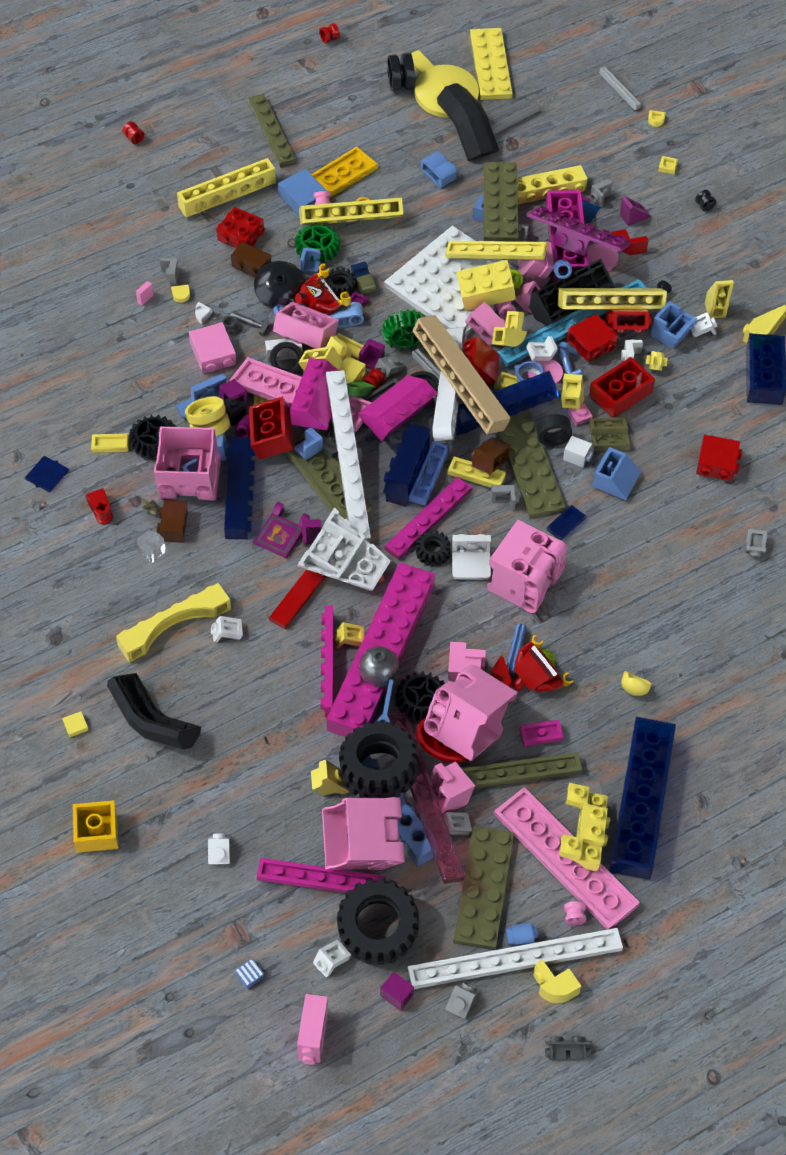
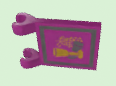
[253,502,310,558]

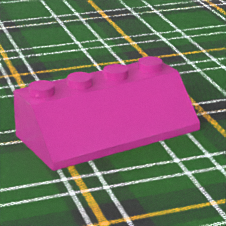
[290,358,346,430]
[357,375,438,441]

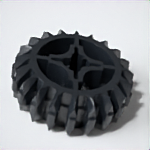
[129,414,176,460]
[395,671,445,722]

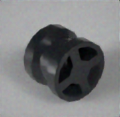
[695,190,716,212]

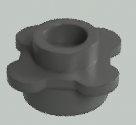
[222,316,239,333]

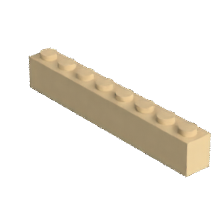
[413,315,511,435]

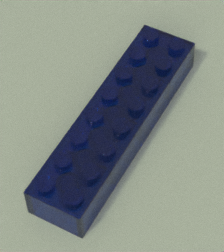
[609,717,676,880]

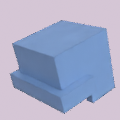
[651,301,697,349]

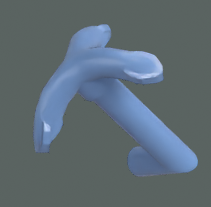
[552,342,584,375]

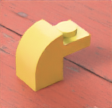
[492,311,527,347]
[533,959,581,1003]

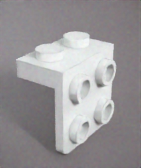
[452,534,491,580]

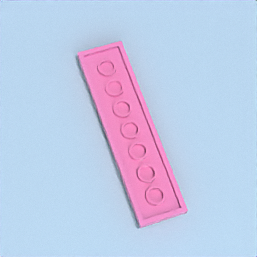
[229,357,372,432]
[494,787,640,930]

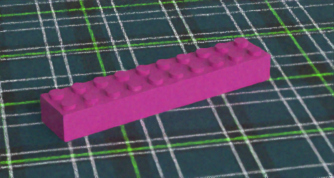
[326,562,435,737]

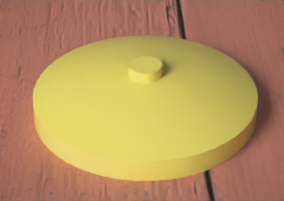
[414,65,479,118]

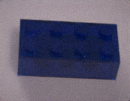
[746,333,786,405]
[383,423,431,507]

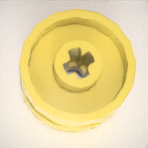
[185,396,230,436]

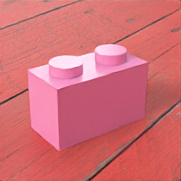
[465,302,506,346]

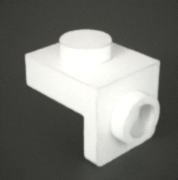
[526,336,557,361]
[621,339,643,361]
[208,833,230,864]

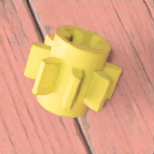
[646,351,668,371]

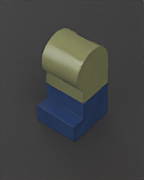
[351,261,376,295]

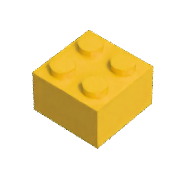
[73,800,118,853]

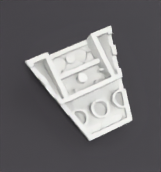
[297,507,391,591]

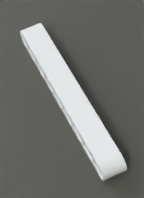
[433,327,467,441]

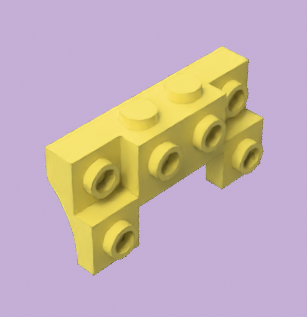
[559,783,610,871]

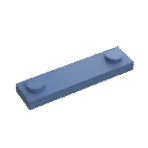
[408,441,450,506]

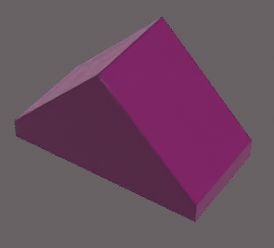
[620,196,651,226]

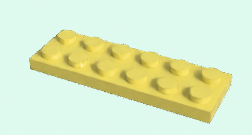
[470,28,512,100]

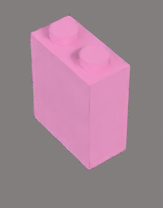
[189,322,237,374]
[297,994,328,1065]

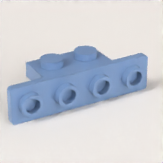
[176,374,248,420]

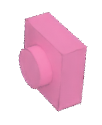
[568,403,593,426]

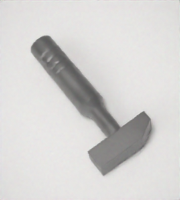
[230,311,269,336]

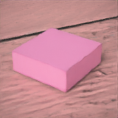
[136,281,154,305]

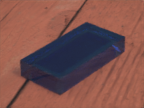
[547,505,586,540]

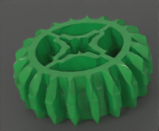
[294,223,341,263]
[382,309,425,350]

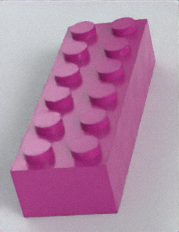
[546,190,589,281]

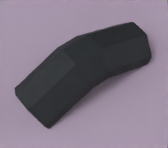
[437,83,499,161]
[529,259,616,326]
[107,673,202,749]

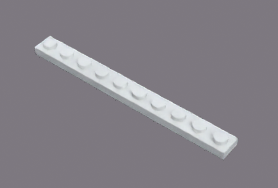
[326,370,371,541]
[408,928,623,989]

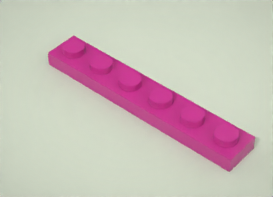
[384,477,472,560]
[321,606,333,717]
[256,858,385,893]

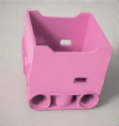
[154,427,221,501]
[487,520,567,613]
[424,665,518,761]
[322,797,405,871]

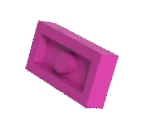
[519,720,564,747]

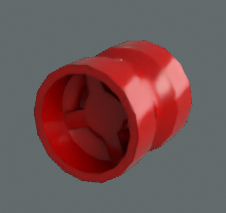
[319,23,340,43]
[122,121,145,144]
[362,368,386,392]

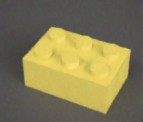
[456,260,516,311]

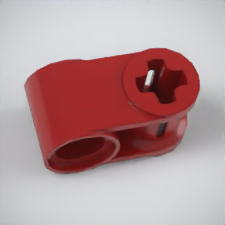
[85,488,113,525]

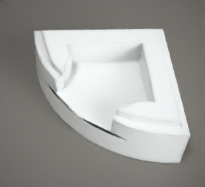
[195,302,213,324]

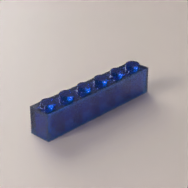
[455,370,559,436]
[224,438,256,540]

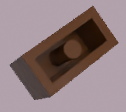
[231,242,271,277]
[471,437,511,474]
[157,500,188,543]

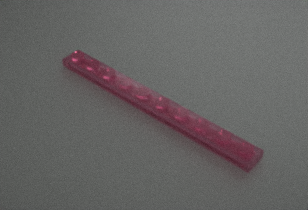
[387,713,465,884]

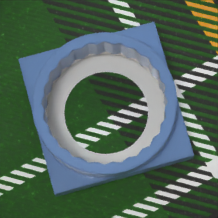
[514,361,546,385]

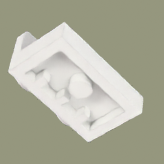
[265,338,303,362]

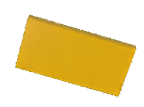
[311,146,378,199]

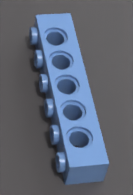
[361,756,440,867]

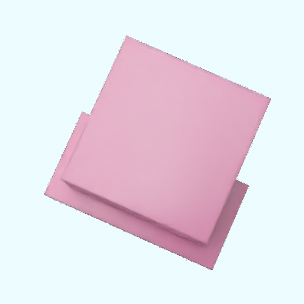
[518,241,554,287]
[448,642,486,682]
[426,762,475,817]

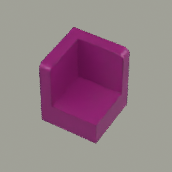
[359,339,385,370]
[219,379,247,404]
[302,519,321,544]
[380,972,414,1011]

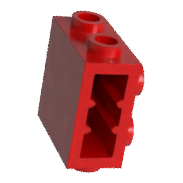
[216,207,265,248]
[606,309,652,332]
[567,314,618,363]
[462,336,500,387]
[696,434,742,481]

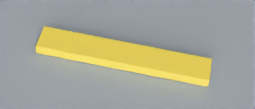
[445,241,548,260]

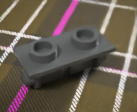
[545,1036,591,1060]

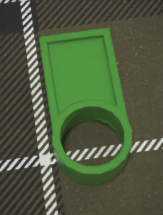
[346,381,375,397]

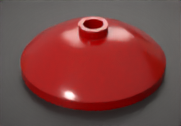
[416,718,467,763]

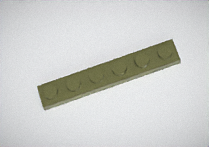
[248,93,296,168]
[461,752,582,789]

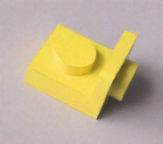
[333,622,365,649]

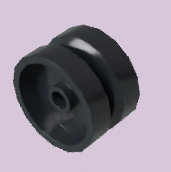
[387,53,415,91]

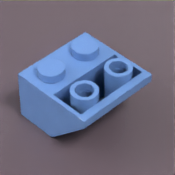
[592,447,641,500]

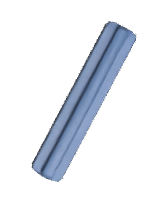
[507,624,527,676]

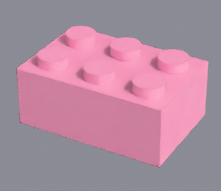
[273,302,339,349]

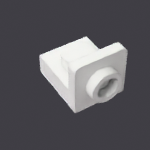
[691,312,718,338]
[211,616,243,642]
[313,940,351,977]

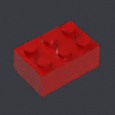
[589,357,655,418]
[249,396,294,460]

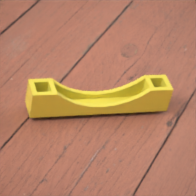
[116,583,231,663]

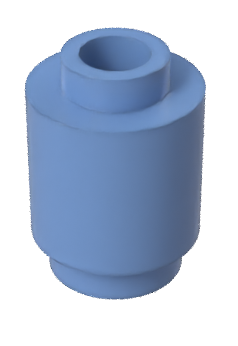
[554,260,572,279]
[506,922,538,947]

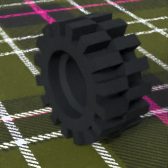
[325,267,356,300]
[416,530,450,567]

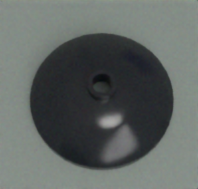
[254,261,306,309]

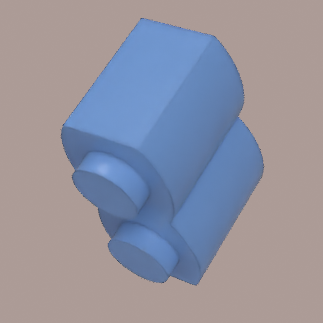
[421,151,457,188]

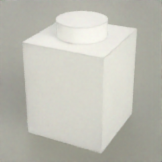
[563,436,593,468]

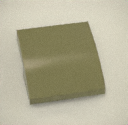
[589,417,630,452]

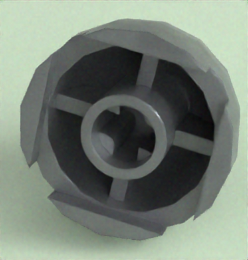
[359,646,399,687]

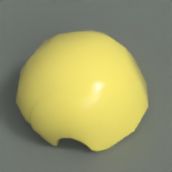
[621,671,652,696]

